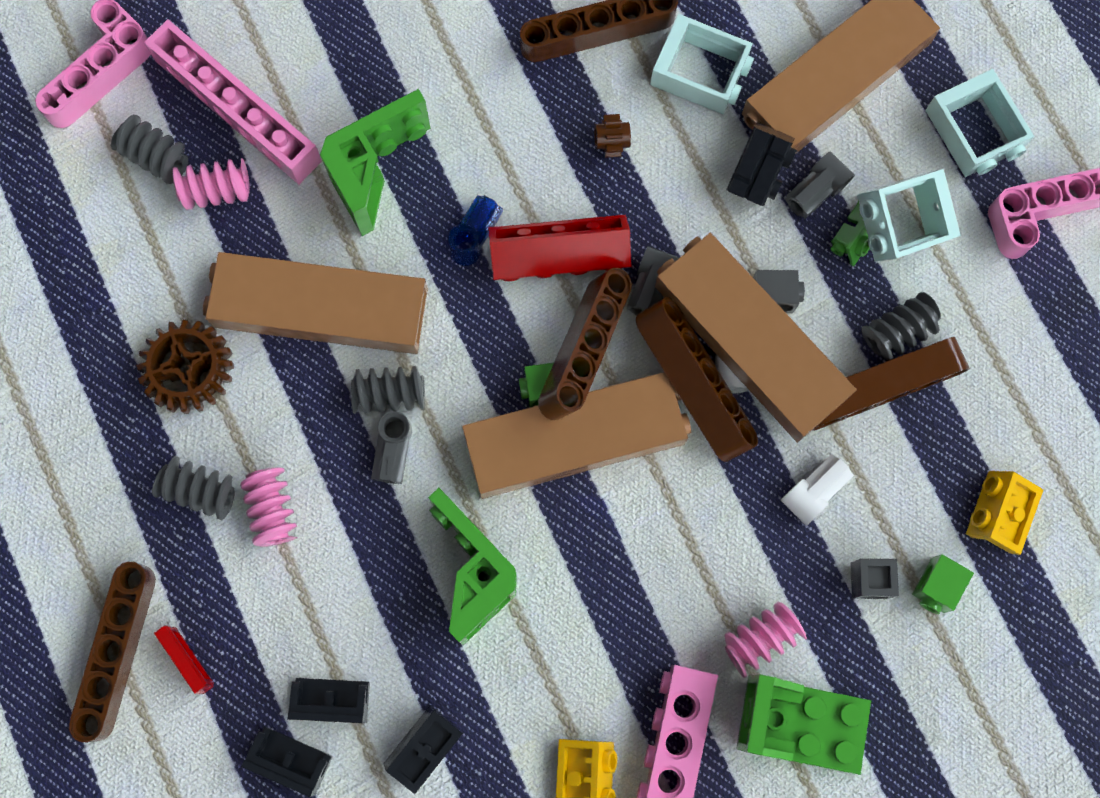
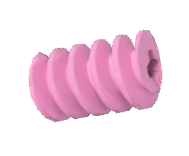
[173,158,250,210]
[240,467,297,547]
[724,602,807,678]

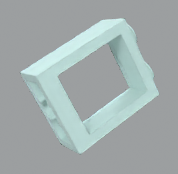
[650,14,754,114]
[925,69,1034,177]
[857,169,961,262]

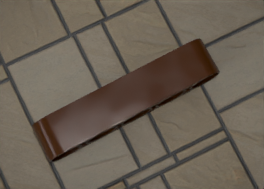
[520,0,678,62]
[538,268,632,420]
[635,297,758,462]
[812,337,970,431]
[69,562,156,742]

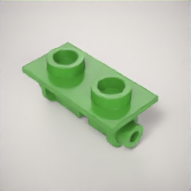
[831,197,890,267]

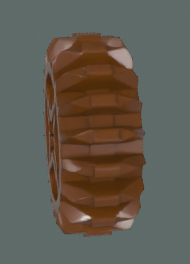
[136,319,234,414]

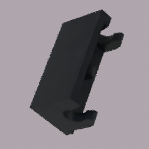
[287,678,370,723]
[383,705,463,794]
[241,727,333,797]

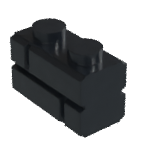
[726,122,797,206]

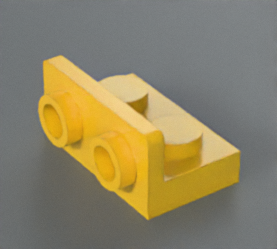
[966,471,1044,555]
[556,739,617,798]

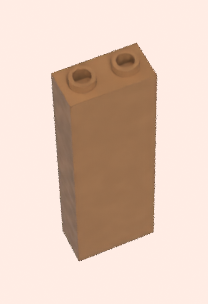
[742,0,940,153]
[655,232,857,443]
[203,252,428,354]
[462,372,691,499]

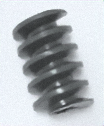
[111,114,188,184]
[861,292,941,362]
[351,366,425,414]
[152,456,235,520]

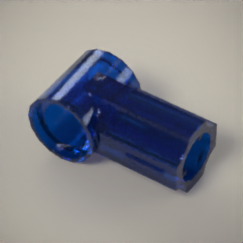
[448,195,503,266]

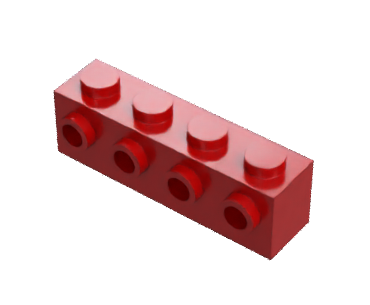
[488,215,631,282]

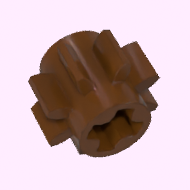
[594,114,631,158]

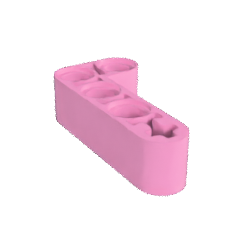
[35,0,151,128]
[988,168,1100,259]

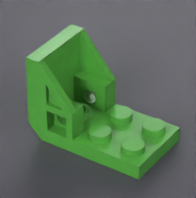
[320,89,431,236]
[428,488,517,646]
[736,674,871,775]

